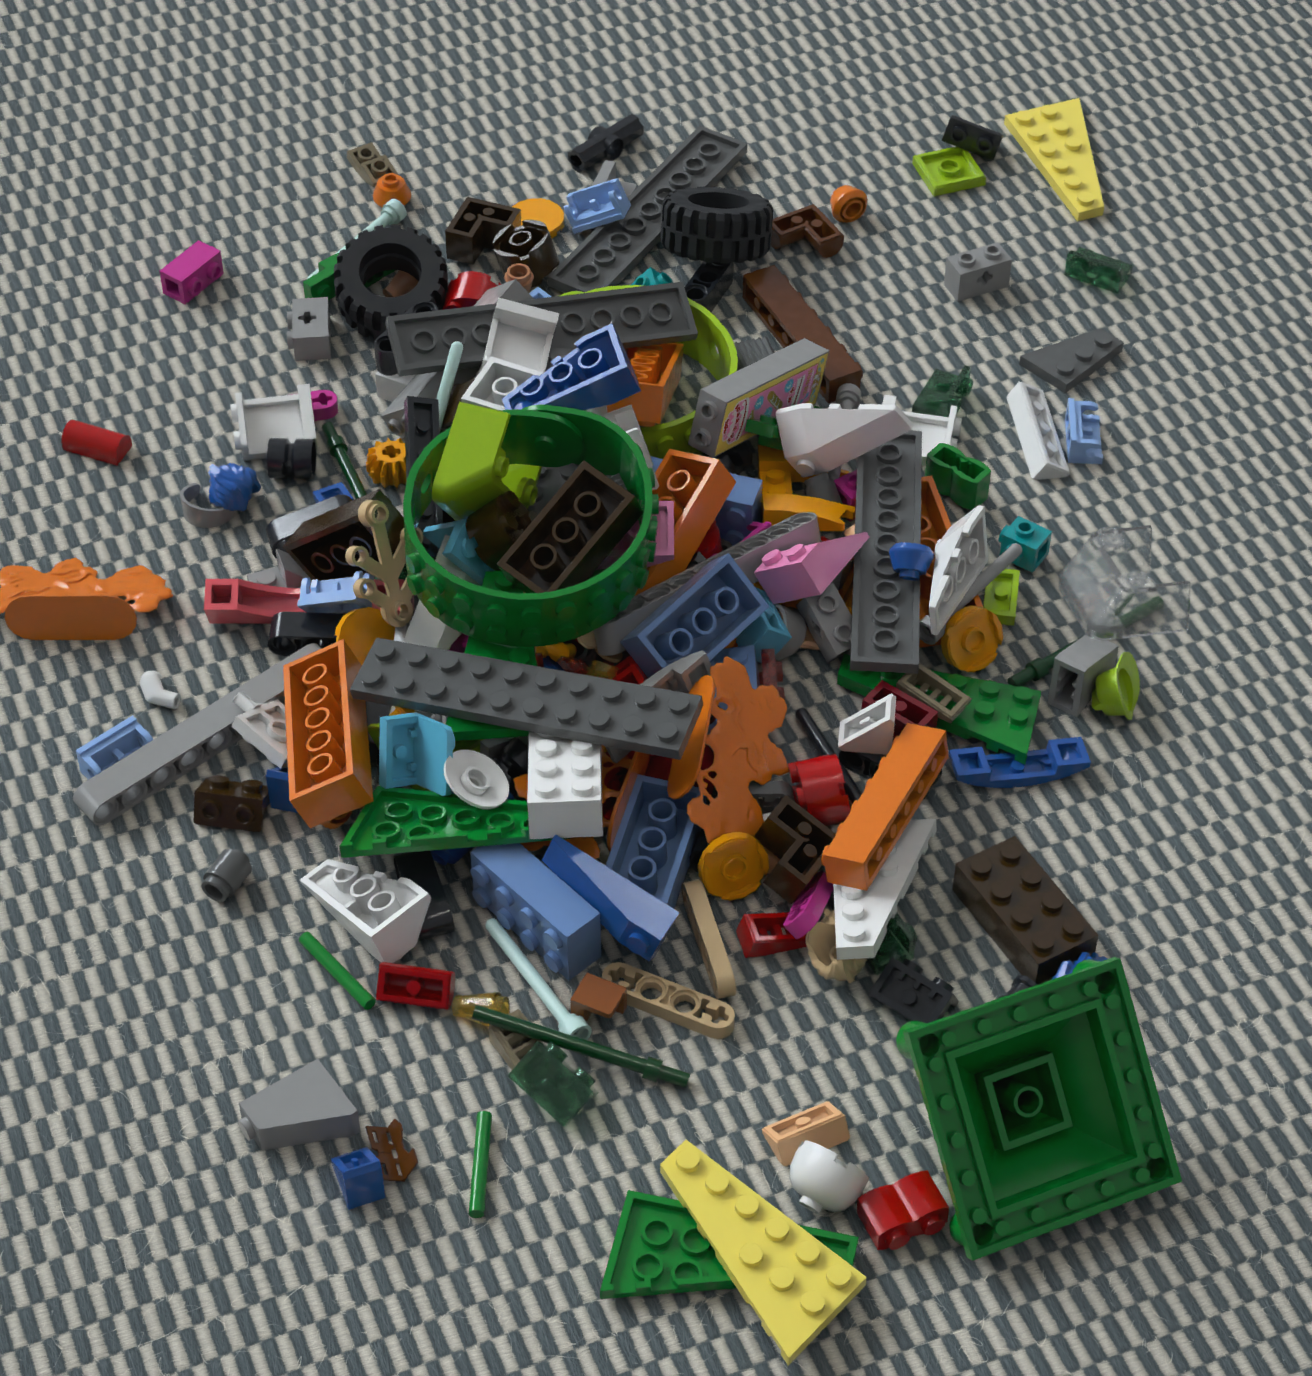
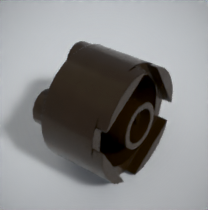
[493,220,559,287]
[466,491,538,571]

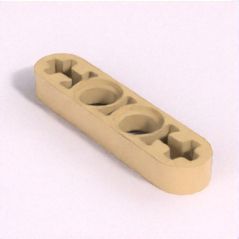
[681,879,736,999]
[602,962,735,1039]

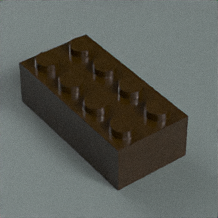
[497,461,644,593]
[283,489,404,581]
[952,836,1099,985]

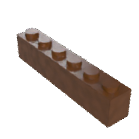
[742,265,863,403]

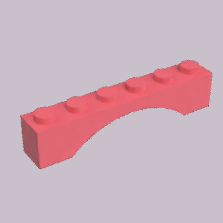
[204,579,404,624]

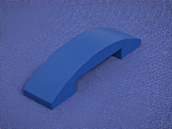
[949,737,1091,788]

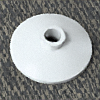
[444,750,509,809]

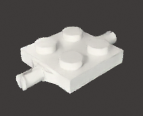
[231,691,288,768]

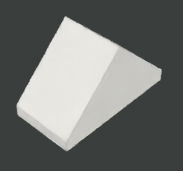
[838,693,896,755]

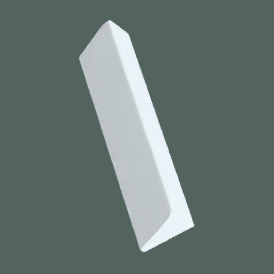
[1007,381,1070,480]

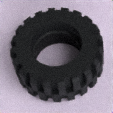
[661,186,774,263]
[334,224,448,340]

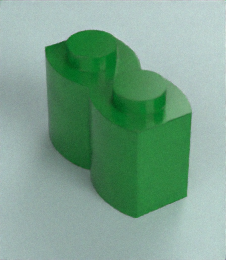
[925,443,991,510]

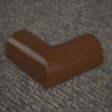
[771,204,844,258]

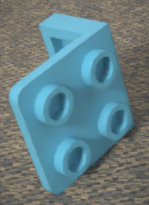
[423,519,495,586]
[379,712,455,796]

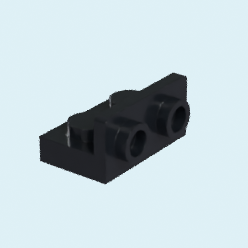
[942,115,1003,161]
[868,957,959,1023]

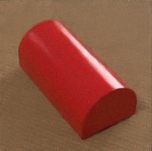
[61,419,132,466]
[376,962,455,1010]

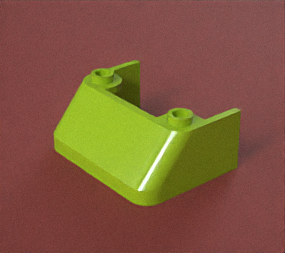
[432,401,542,521]

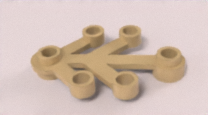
[345,500,423,627]

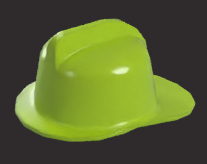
[1091,652,1140,720]

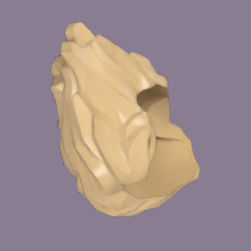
[806,908,867,983]

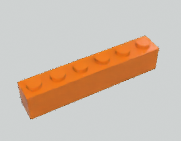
[821,723,949,891]

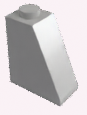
[1047,632,1119,717]
[238,1059,361,1151]

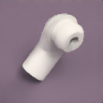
[140,671,181,710]

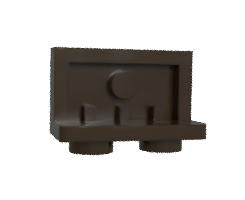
[193,775,270,832]

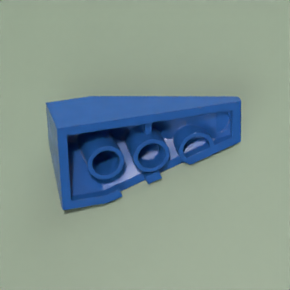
[502,323,641,410]
[542,835,680,961]

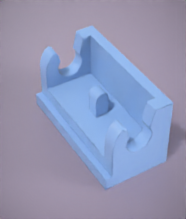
[564,178,631,234]
[1065,398,1103,464]
[297,571,374,614]
[76,715,153,780]

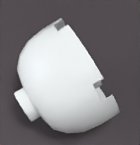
[790,1140,870,1214]

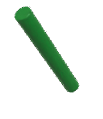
[299,931,376,1010]
[468,1111,492,1218]

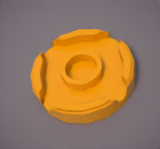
[512,198,564,239]
[941,606,1003,673]
[334,607,395,665]
[698,832,769,901]

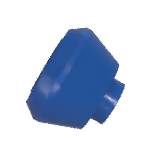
[889,542,934,581]

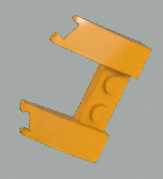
[757,445,855,531]

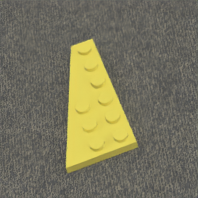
[1004,98,1104,222]
[660,1140,867,1366]

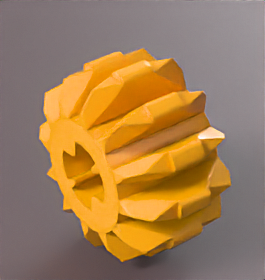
[366,438,406,488]

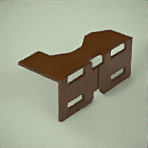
[365,1119,418,1182]

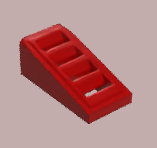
[736,912,807,958]

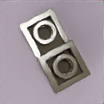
[347,142,398,187]

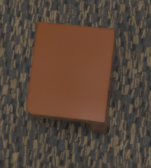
[570,972,627,1022]

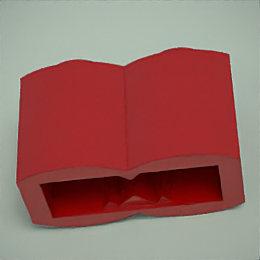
[857,1170,949,1250]

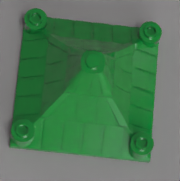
[896,957,1182,1261]

